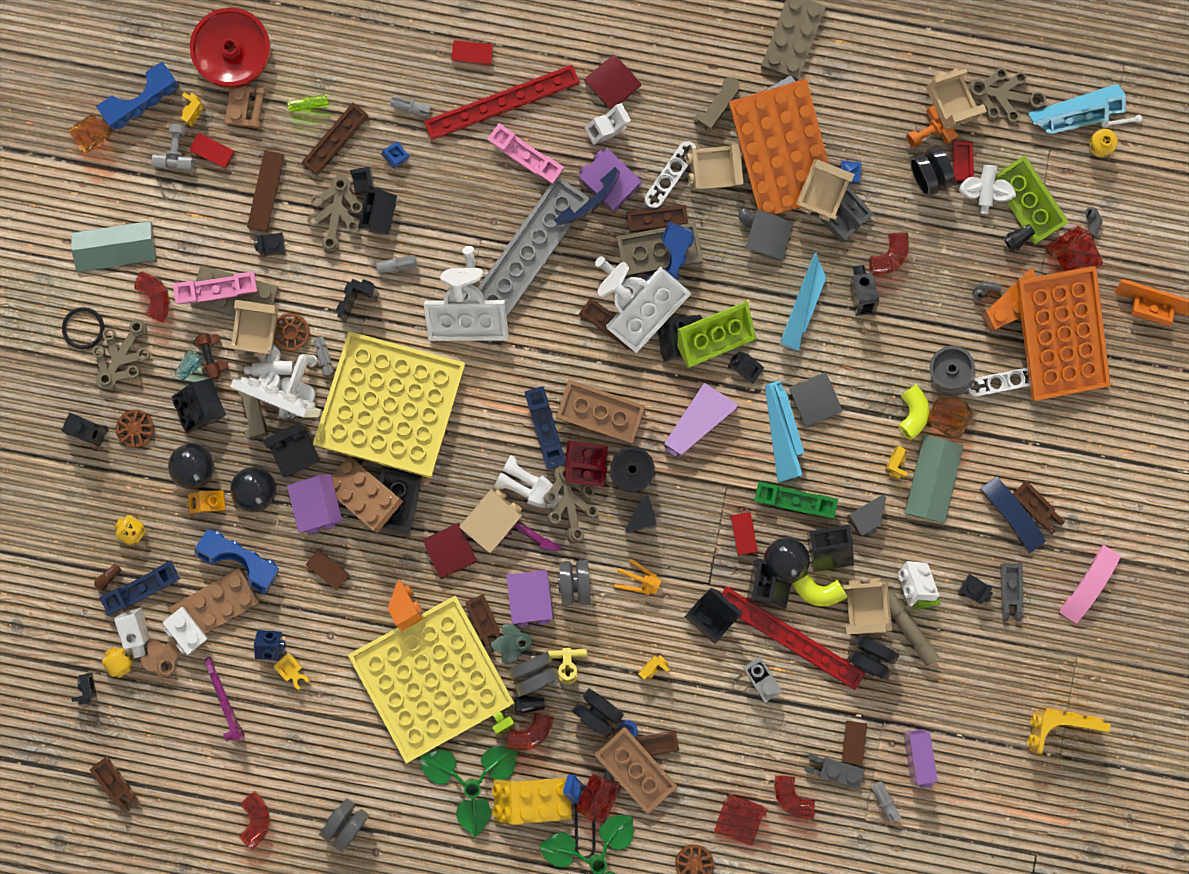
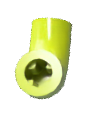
[898,384,930,440]
[792,573,848,607]

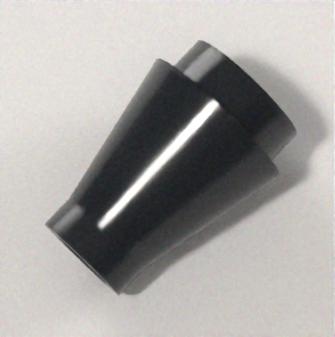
[1004,224,1035,252]
[514,695,545,715]

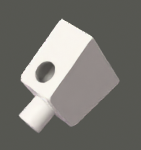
[114,607,149,658]

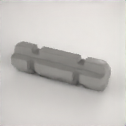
[314,337,334,377]

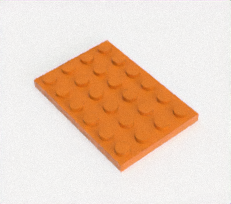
[728,79,829,215]
[1016,266,1111,401]

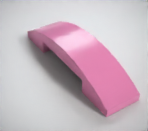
[487,123,564,184]
[173,271,257,304]
[1059,545,1121,624]

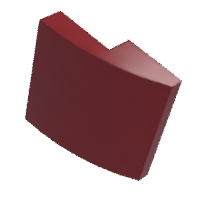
[584,54,642,110]
[565,440,608,487]
[423,522,478,579]

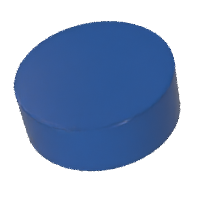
[617,720,638,738]

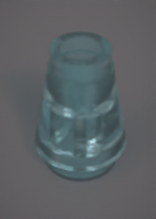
[174,350,203,381]

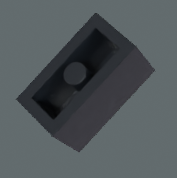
[358,189,397,235]

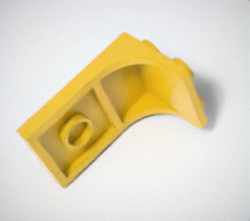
[1027,708,1110,754]
[492,777,572,825]

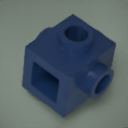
[254,630,286,661]

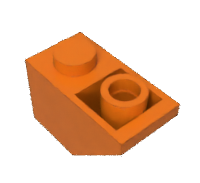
[388,580,423,632]

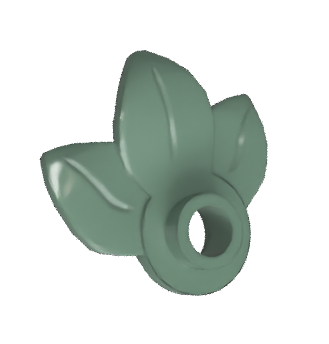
[491,624,532,664]

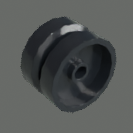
[910,145,955,197]
[610,447,655,493]
[846,635,900,680]
[572,688,624,738]

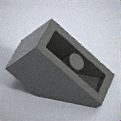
[847,494,886,537]

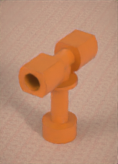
[906,105,959,148]

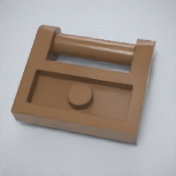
[225,86,267,129]

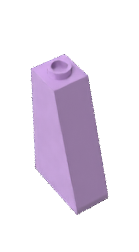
[664,383,738,456]

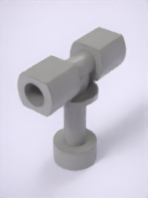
[151,124,195,172]

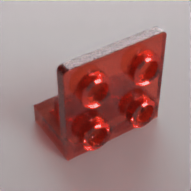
[1045,225,1103,271]
[714,792,768,845]

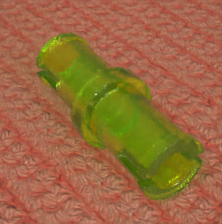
[287,93,329,113]

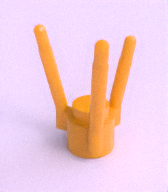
[614,559,661,595]

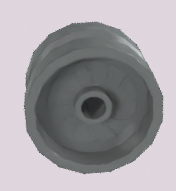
[929,346,975,396]
[558,560,591,606]
[507,651,560,697]
[319,798,370,852]

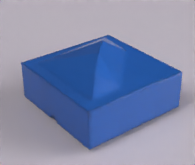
[381,141,410,169]
[840,160,862,184]
[563,775,583,803]

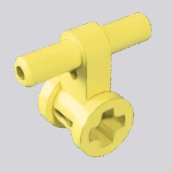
[548,648,587,685]

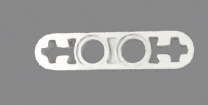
[645,141,696,209]
[967,368,1030,397]

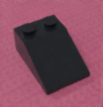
[370,466,422,538]

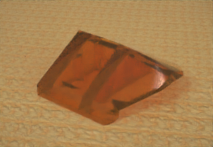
[68,115,113,155]
[927,398,973,438]

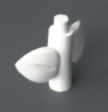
[959,165,1016,214]
[244,344,294,388]

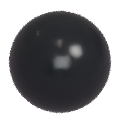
[168,443,215,489]
[230,467,276,512]
[764,537,810,583]

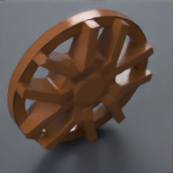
[274,313,310,351]
[116,410,154,448]
[675,844,714,874]

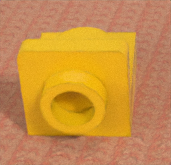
[181,92,205,127]
[885,446,908,479]
[638,655,670,680]

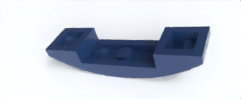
[554,167,620,225]
[524,386,565,469]
[980,476,1046,554]
[99,560,181,616]

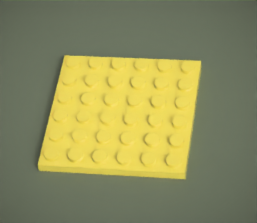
[313,331,465,478]
[348,595,515,763]

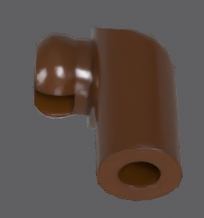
[94,564,121,591]

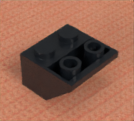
[171,378,226,434]
[807,524,854,572]
[746,558,791,609]

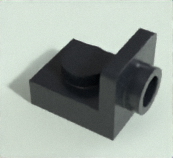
[254,233,286,257]
[728,351,765,384]
[958,574,993,604]
[71,673,97,705]

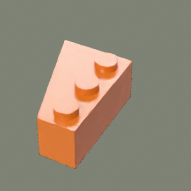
[982,268,1036,333]

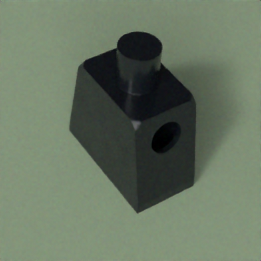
[850,265,879,316]
[61,413,108,447]

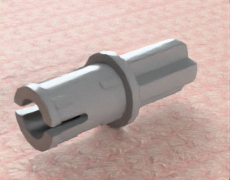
[390,96,431,118]
[376,255,417,274]
[872,782,901,823]

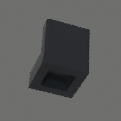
[350,167,375,195]

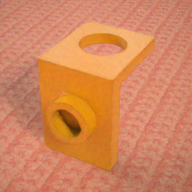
[188,490,225,514]

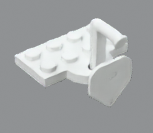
[424,246,509,341]
[595,256,691,353]
[230,354,321,420]

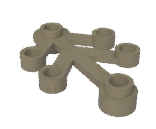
[968,68,1046,123]
[307,175,363,253]
[92,319,151,390]
[543,465,598,544]

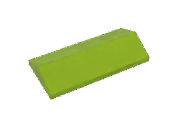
[995,155,1069,245]
[677,301,756,367]

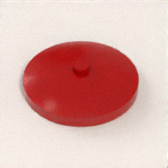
[190,7,271,88]

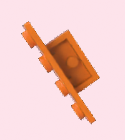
[1115,279,1189,327]

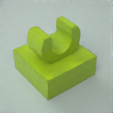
[493,711,517,736]

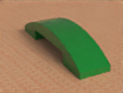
[754,481,838,519]

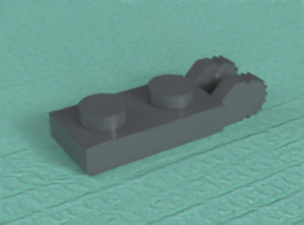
[1000,564,1023,621]
[804,754,865,789]

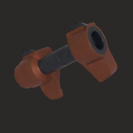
[193,333,229,379]

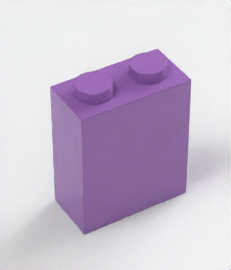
[579,148,642,213]
[287,474,342,535]
[506,570,553,627]
[903,729,938,788]

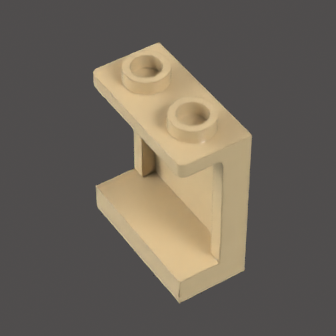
[926,68,987,130]
[686,144,743,190]
[796,159,855,222]
[228,300,279,358]
[460,489,524,553]
[843,578,892,634]

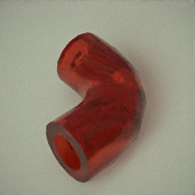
[869,232,909,276]
[134,271,170,323]
[505,712,554,751]
[774,775,815,820]
[239,791,270,850]

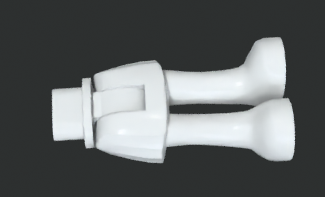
[493,455,563,509]

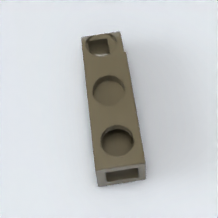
[694,77,740,132]
[237,390,268,440]

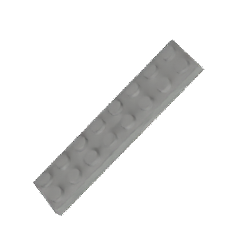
[478,177,590,317]

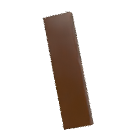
[301,102,369,176]
[247,150,285,232]

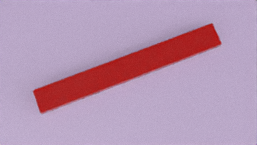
[424,64,580,141]
[722,586,865,690]

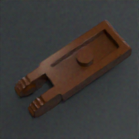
[1012,481,1065,535]
[465,594,501,653]
[89,756,140,814]

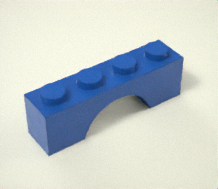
[96,61,180,130]
[645,221,694,281]
[195,529,279,595]

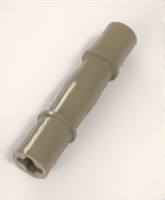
[889,589,940,666]

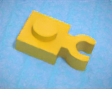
[273,652,310,690]

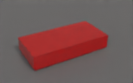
[451,40,493,65]
[189,133,235,169]
[952,141,974,182]
[730,512,758,555]

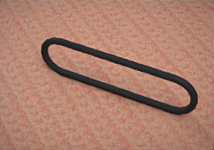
[574,787,595,859]

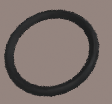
[62,307,104,349]

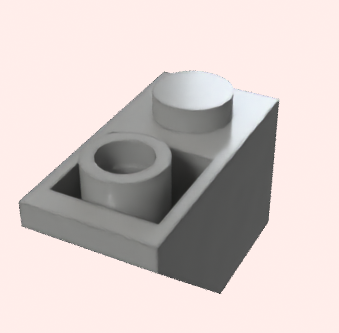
[743,657,782,702]

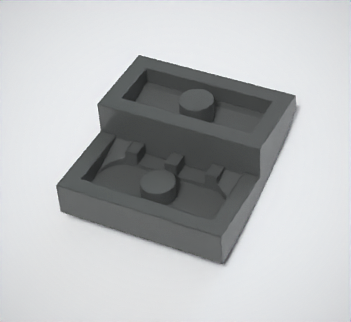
[815,186,874,243]
[745,209,793,261]
[788,372,843,427]

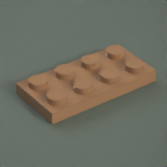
[556,380,645,444]
[332,456,403,533]
[168,568,260,634]
[593,725,678,814]

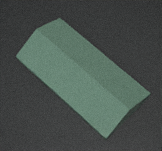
[71,221,157,272]
[905,435,963,524]

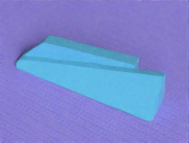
[1029,84,1126,134]
[779,253,826,351]
[765,380,804,482]

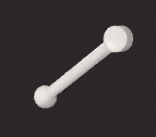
[1101,115,1143,129]

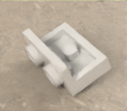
[898,561,939,606]
[162,607,208,655]

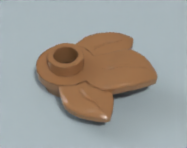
[140,639,179,677]

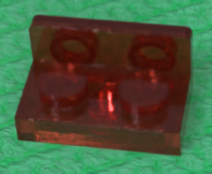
[576,773,621,824]

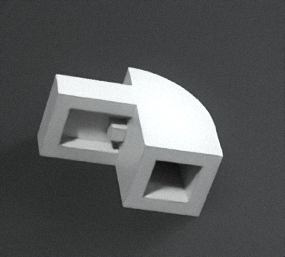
[584,103,631,145]

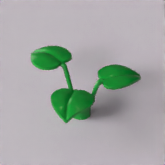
[420,746,518,837]
[539,815,633,874]

